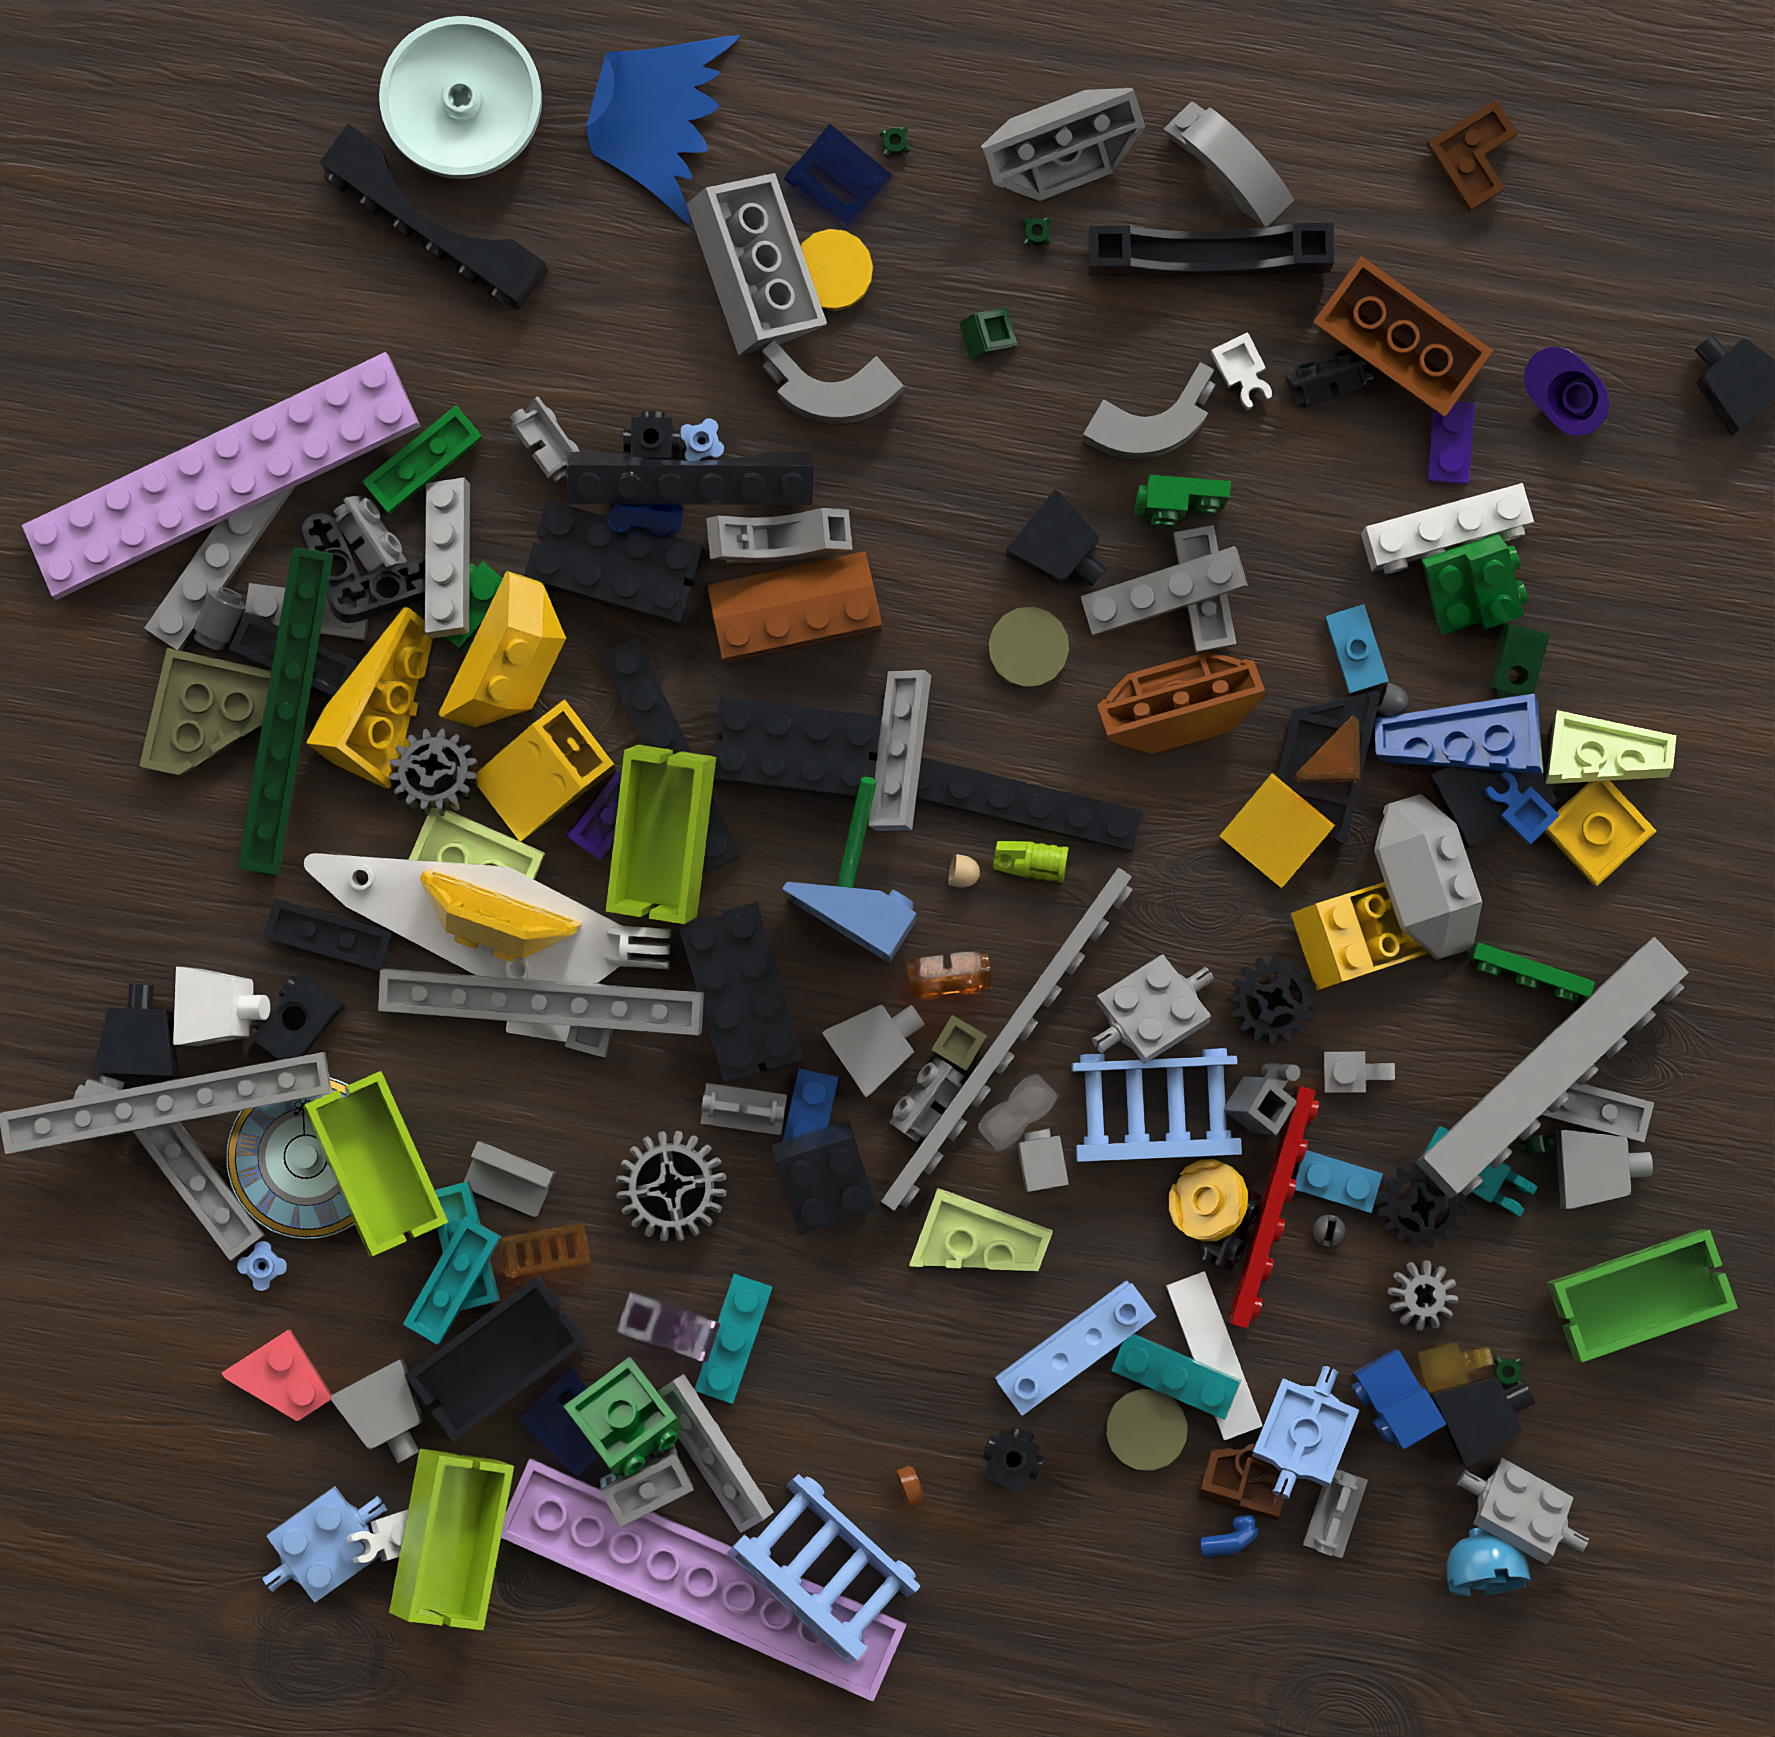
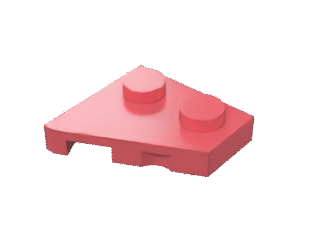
[222,1329,332,1421]

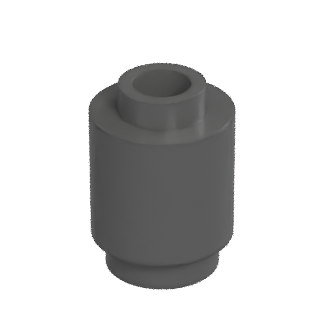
[194,587,246,651]

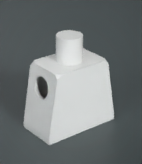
[173,967,270,1046]

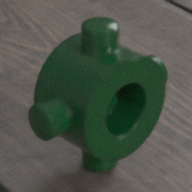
[879,125,911,158]
[1022,216,1052,247]
[1519,1134,1555,1154]
[1493,1356,1523,1385]

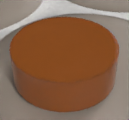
[895,1465,925,1509]

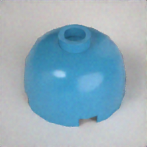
[1446,1527,1531,1596]

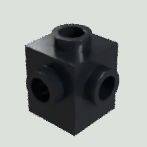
[623,411,681,460]
[982,1426,1044,1494]

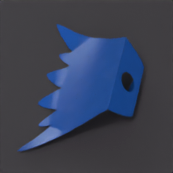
[586,35,740,226]

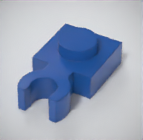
[1484,771,1560,845]

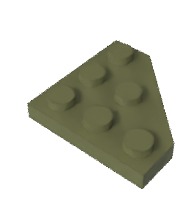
[139,648,271,777]

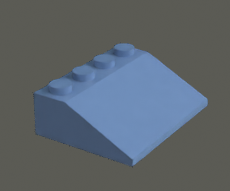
[783,882,916,963]

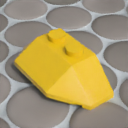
[438,571,566,727]
[420,869,582,962]

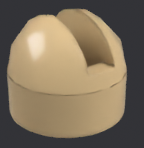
[948,854,980,888]

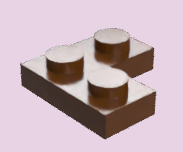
[1426,100,1518,213]

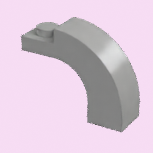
[1164,102,1294,227]
[762,340,904,424]
[1081,362,1216,460]
[706,508,853,563]

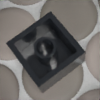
[772,1120,878,1235]

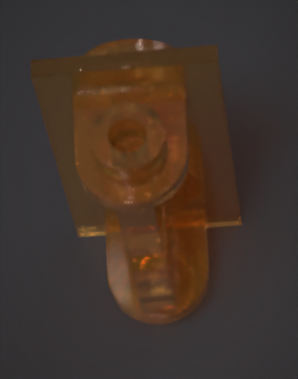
[907,950,991,1000]

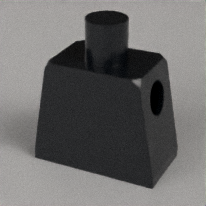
[1694,334,1775,436]
[1006,489,1107,587]
[94,984,179,1077]
[1429,1376,1535,1467]

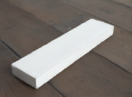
[1166,1271,1263,1440]

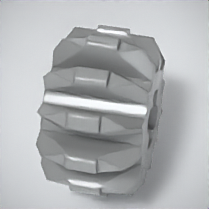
[1387,1260,1458,1330]

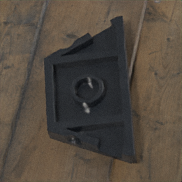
[1277,691,1381,845]

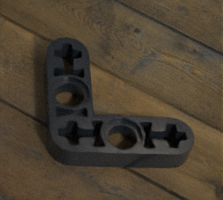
[302,513,426,623]

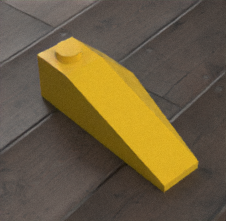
[306,607,433,788]

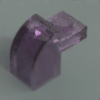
[617,1292,721,1362]

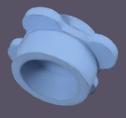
[681,419,724,461]
[237,1241,287,1291]

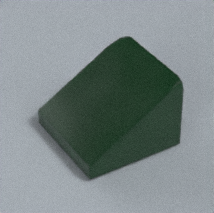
[960,307,1018,359]

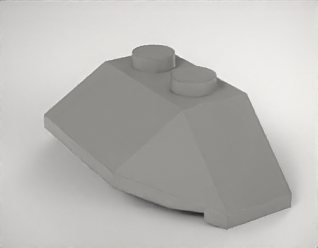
[981,88,1145,201]
[1374,794,1482,960]

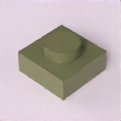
[931,1015,987,1071]

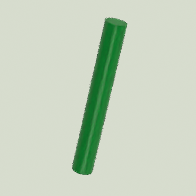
[837,777,877,888]

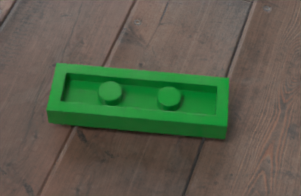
[362,405,483,515]
[1468,942,1595,1003]

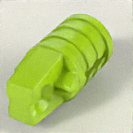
[993,841,1068,883]

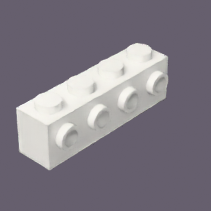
[1361,483,1534,574]

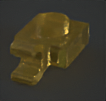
[1416,1342,1494,1393]

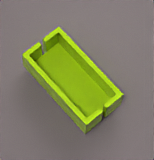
[606,745,716,924]
[303,1071,448,1257]
[389,1449,514,1630]

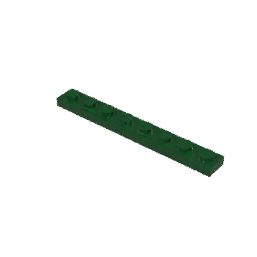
[238,546,334,875]

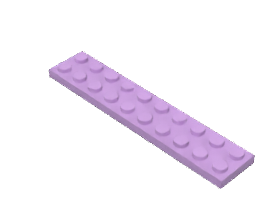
[22,352,421,600]
[501,1458,906,1702]

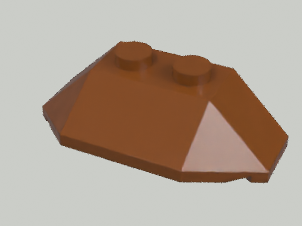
[1097,652,1266,754]

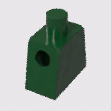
[1488,623,1550,699]

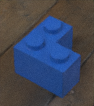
[1351,1348,1446,1449]

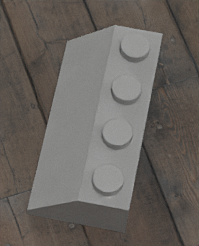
[686,173,827,355]

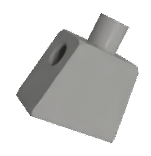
[822,1004,925,1097]
[1555,1130,1653,1209]
[330,1358,424,1463]

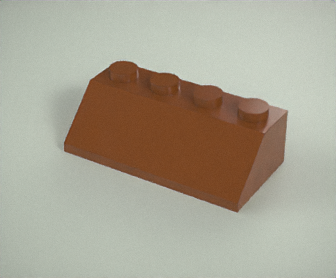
[1313,256,1494,417]
[707,551,882,664]

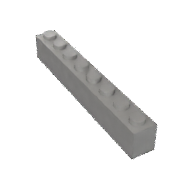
[1416,937,1689,1198]

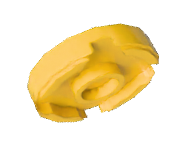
[801,229,873,311]
[1169,1159,1248,1242]

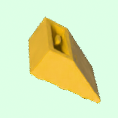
[476,699,617,842]
[1290,882,1430,990]

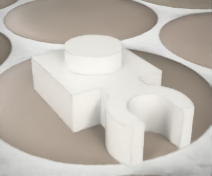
[1211,332,1272,410]
[346,1509,408,1564]

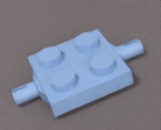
[1252,1366,1359,1499]
[263,1486,387,1603]

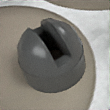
[1376,682,1409,716]
[1312,1214,1345,1247]

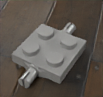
[1092,954,1214,1064]
[1457,1457,1589,1564]

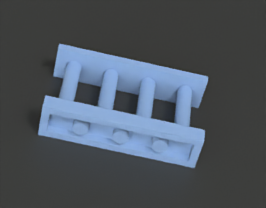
[1071,1048,1242,1162]
[995,1280,1157,1416]
[727,1474,920,1665]

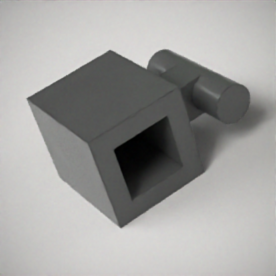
[1224,1063,1300,1135]

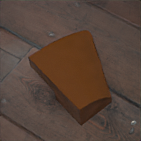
[1198,1443,1287,1521]

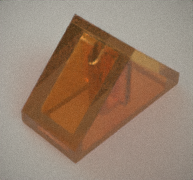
[1293,715,1360,783]

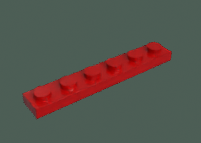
[1227,1086,1319,1328]

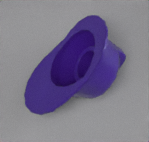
[1524,346,1610,436]

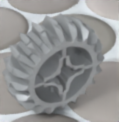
[616,1131,727,1241]

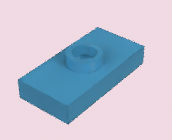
[1324,604,1389,694]

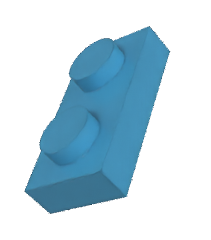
[1295,1150,1383,1213]

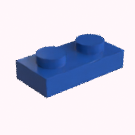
[782,1068,839,1142]

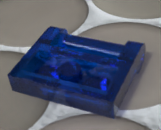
[784,124,892,230]
[607,504,684,535]
[519,1366,599,1478]

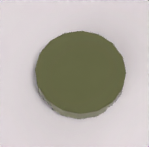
[988,607,1069,688]
[1106,1388,1188,1471]

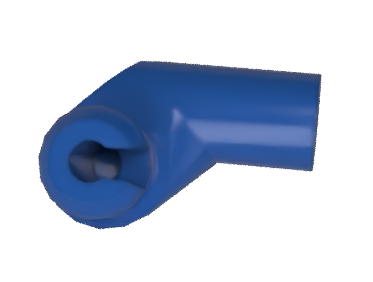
[1201,1515,1258,1558]

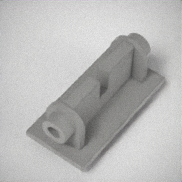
[510,396,580,484]
[334,495,407,574]
[889,1057,964,1142]
[700,1083,787,1135]
[1303,1469,1368,1558]

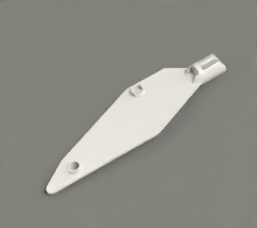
[304,853,671,984]

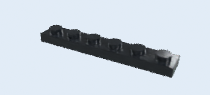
[601,637,741,874]
[916,757,1143,852]

